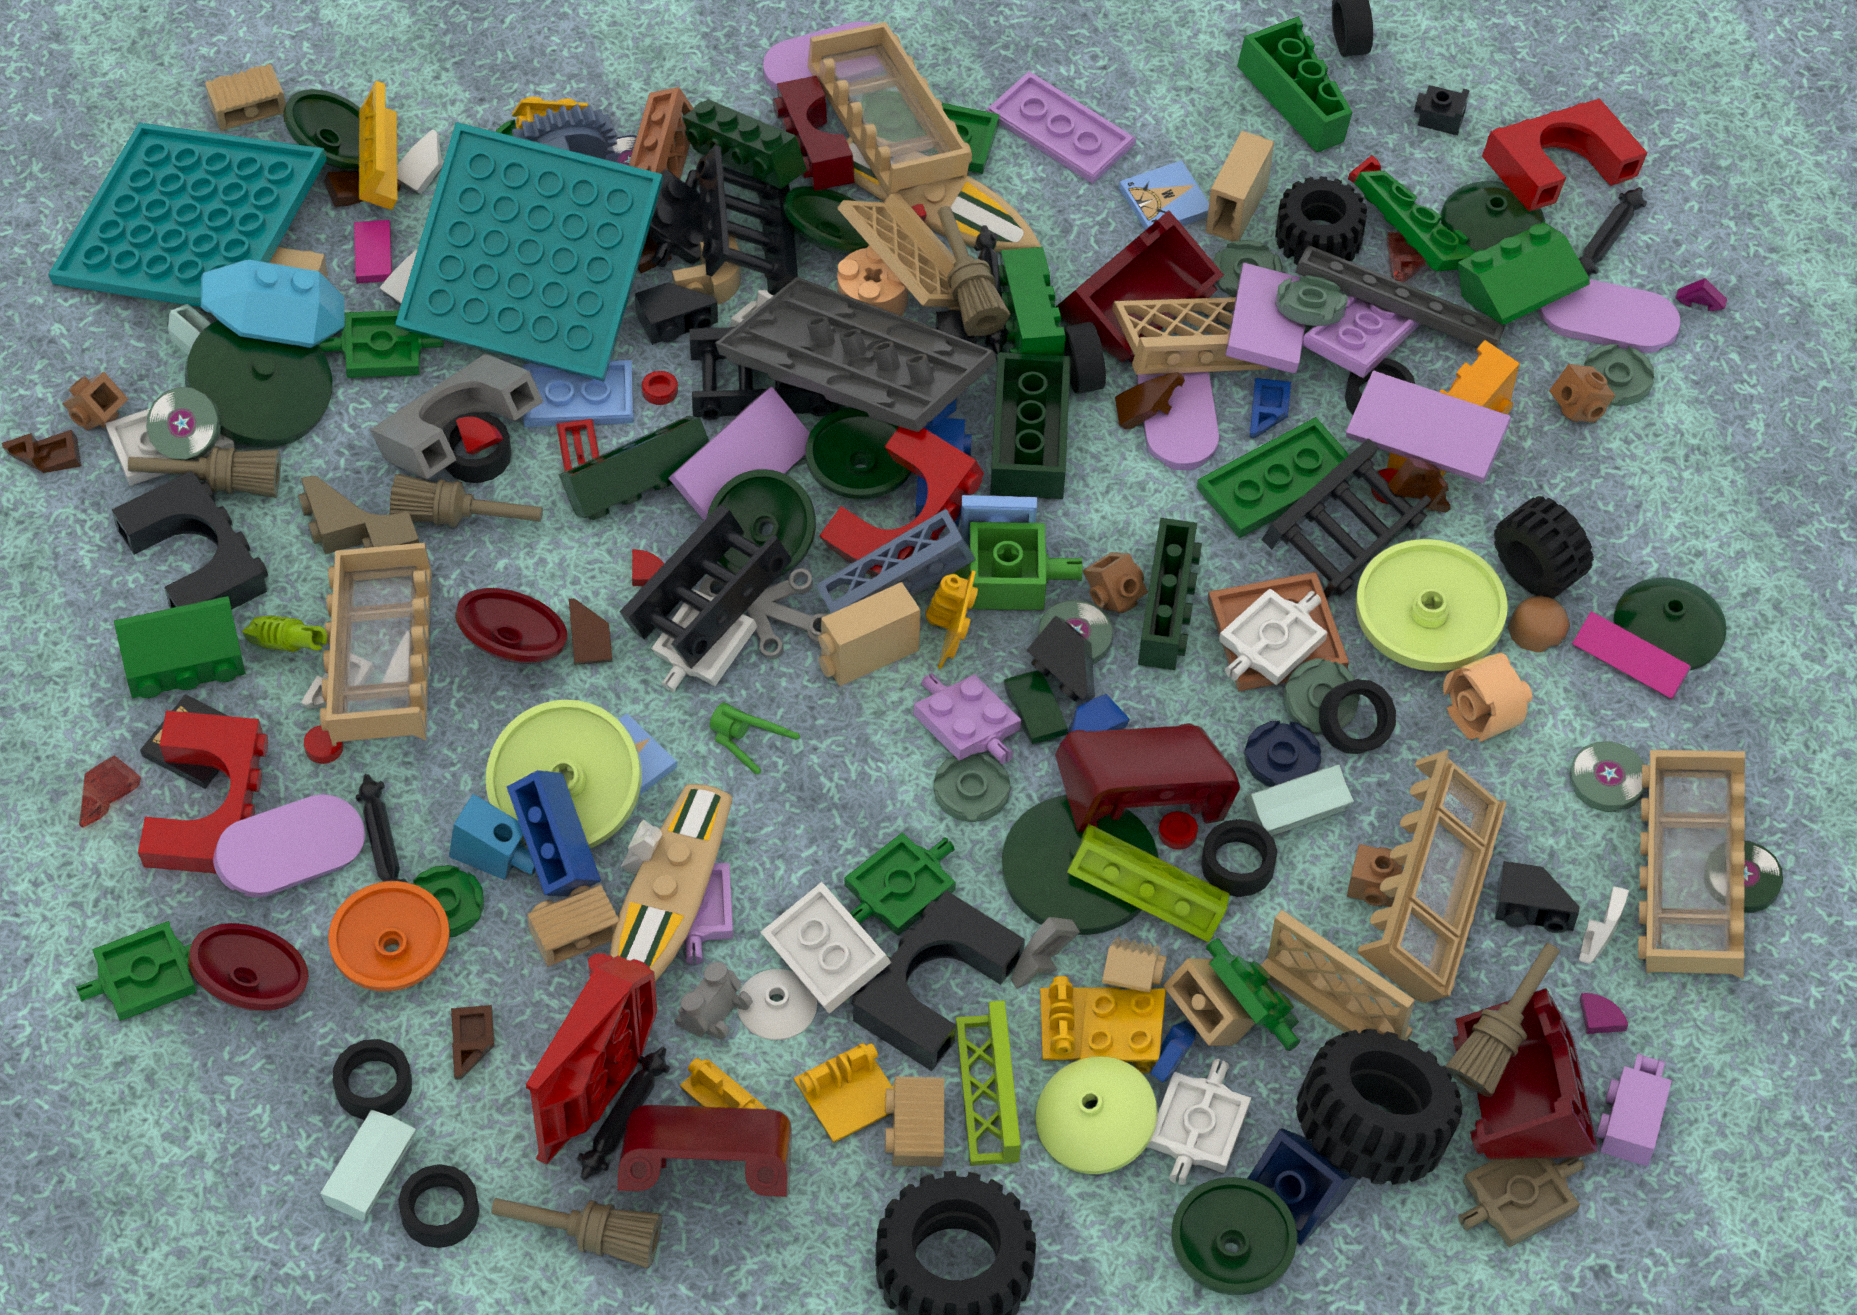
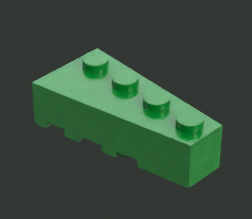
[1237,16,1353,152]
[999,247,1065,356]

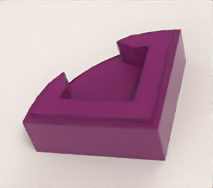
[1675,278,1727,311]
[1580,993,1628,1034]

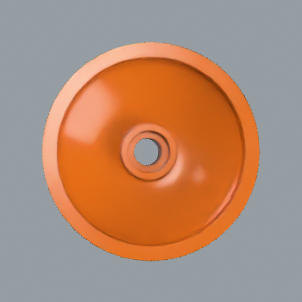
[328,881,450,991]

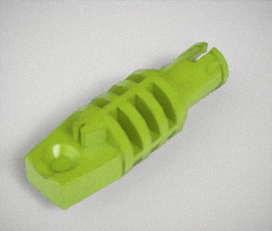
[242,615,327,652]

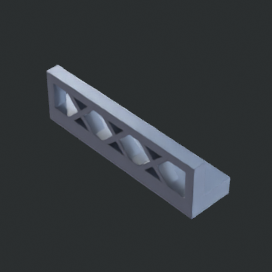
[816,509,976,613]

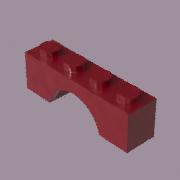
[773,75,855,191]

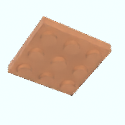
[1207,572,1349,692]

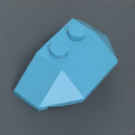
[201,259,345,348]

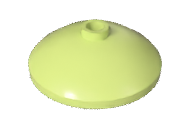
[1035,1056,1158,1174]

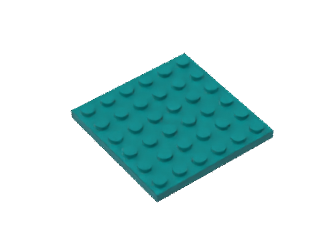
[48,122,327,307]
[395,122,664,382]

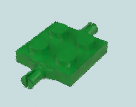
[320,310,444,378]
[844,832,956,936]
[75,921,197,1021]
[1206,938,1301,1051]

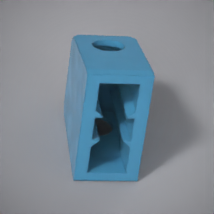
[449,794,536,880]

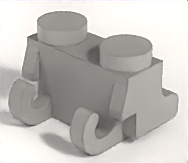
[674,962,753,1040]

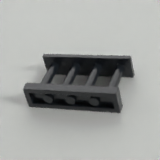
[696,145,798,295]
[689,327,838,420]
[1261,438,1431,600]
[619,505,792,669]

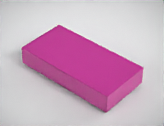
[354,220,392,284]

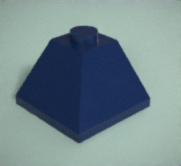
[1247,1128,1358,1245]

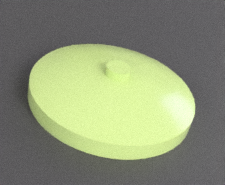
[1355,539,1508,671]
[485,700,642,849]

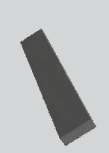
[1295,245,1506,347]

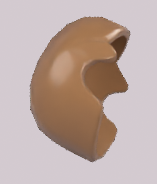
[1508,596,1570,653]

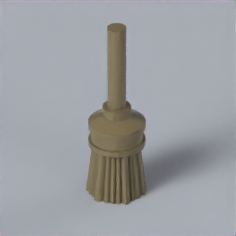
[938,206,1011,337]
[128,446,281,498]
[389,474,543,528]
[1446,943,1560,1097]
[491,1198,663,1269]

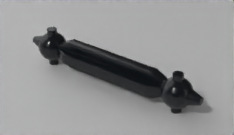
[1578,187,1647,276]
[974,225,1009,355]
[356,774,407,882]
[577,1047,670,1180]

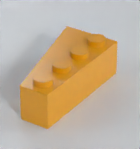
[1387,340,1520,477]

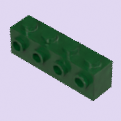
[683,99,807,189]
[558,416,709,520]
[1138,517,1202,670]

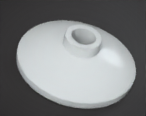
[737,969,817,1040]

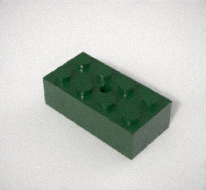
[990,352,1071,499]

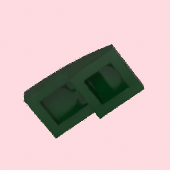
[1004,670,1068,745]

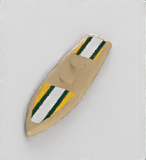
[846,136,1042,252]
[610,784,732,982]

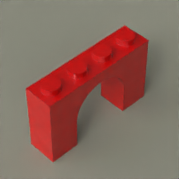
[1482,98,1648,211]
[819,426,984,578]
[138,710,268,874]

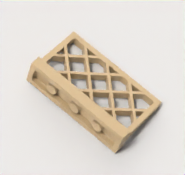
[837,193,960,310]
[1112,297,1269,375]
[1261,910,1415,1041]

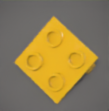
[925,570,978,669]
[1040,976,1120,1060]
[1079,989,1166,1073]
[793,1043,893,1143]

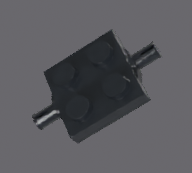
[648,169,704,267]

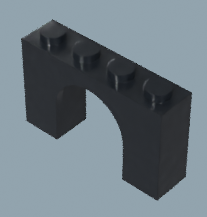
[112,471,268,609]
[851,890,1025,1071]

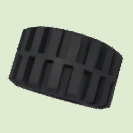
[1275,176,1367,265]
[1493,496,1594,599]

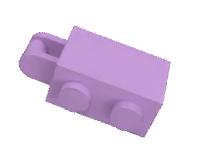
[1596,1053,1672,1166]

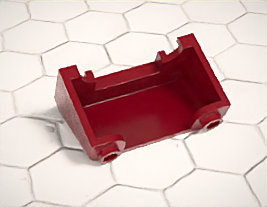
[1055,210,1224,363]
[1055,723,1240,832]
[1453,988,1597,1160]
[617,1105,792,1197]

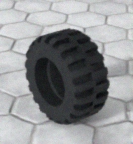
[1296,1029,1463,1185]
[875,1171,1036,1315]

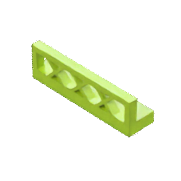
[1067,824,1230,943]
[956,1000,1021,1166]

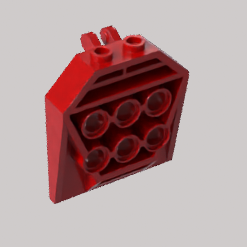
[525,953,657,1164]

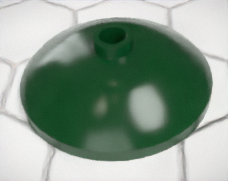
[283,89,360,169]
[1440,181,1545,252]
[783,186,869,254]
[806,407,911,499]
[707,469,816,577]
[1613,577,1727,671]
[1171,1177,1297,1295]

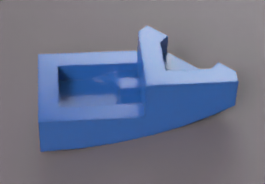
[1249,378,1291,438]
[1068,694,1130,733]
[1150,1021,1196,1083]

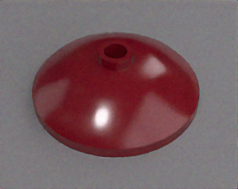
[455,588,567,664]
[188,923,309,1011]

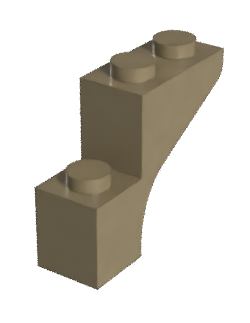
[298,476,419,555]

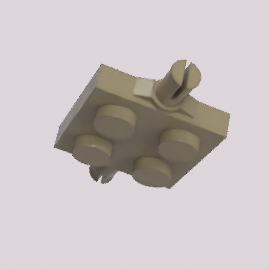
[1458,1157,1585,1247]

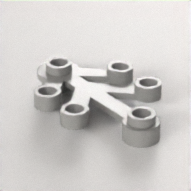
[699,568,828,659]

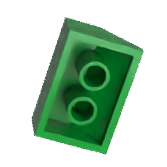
[1457,222,1590,325]
[114,596,246,698]

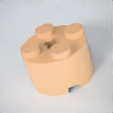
[837,245,909,316]
[1443,652,1532,742]

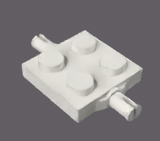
[651,589,758,693]
[1219,589,1327,686]
[1147,1059,1251,1185]

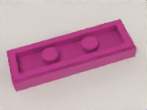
[1572,611,1691,699]

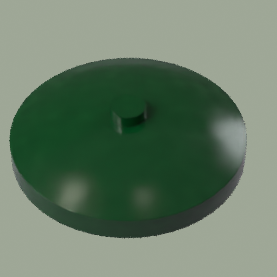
[185,320,333,447]
[1002,795,1158,935]

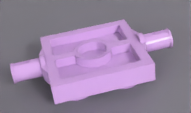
[913,673,1021,764]
[684,863,733,964]

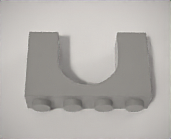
[370,354,543,479]

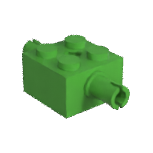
[950,522,1083,610]

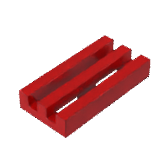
[556,419,599,472]

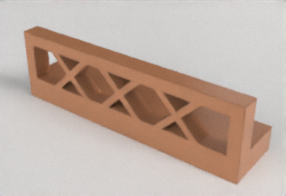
[629,87,694,179]

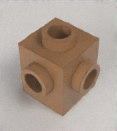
[1549,364,1615,423]
[62,372,128,431]
[1083,552,1148,613]
[1347,844,1403,907]

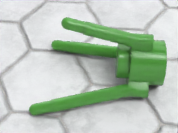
[709,702,800,774]

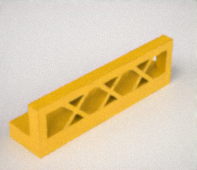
[359,81,397,210]

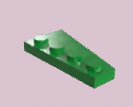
[1354,170,1483,272]

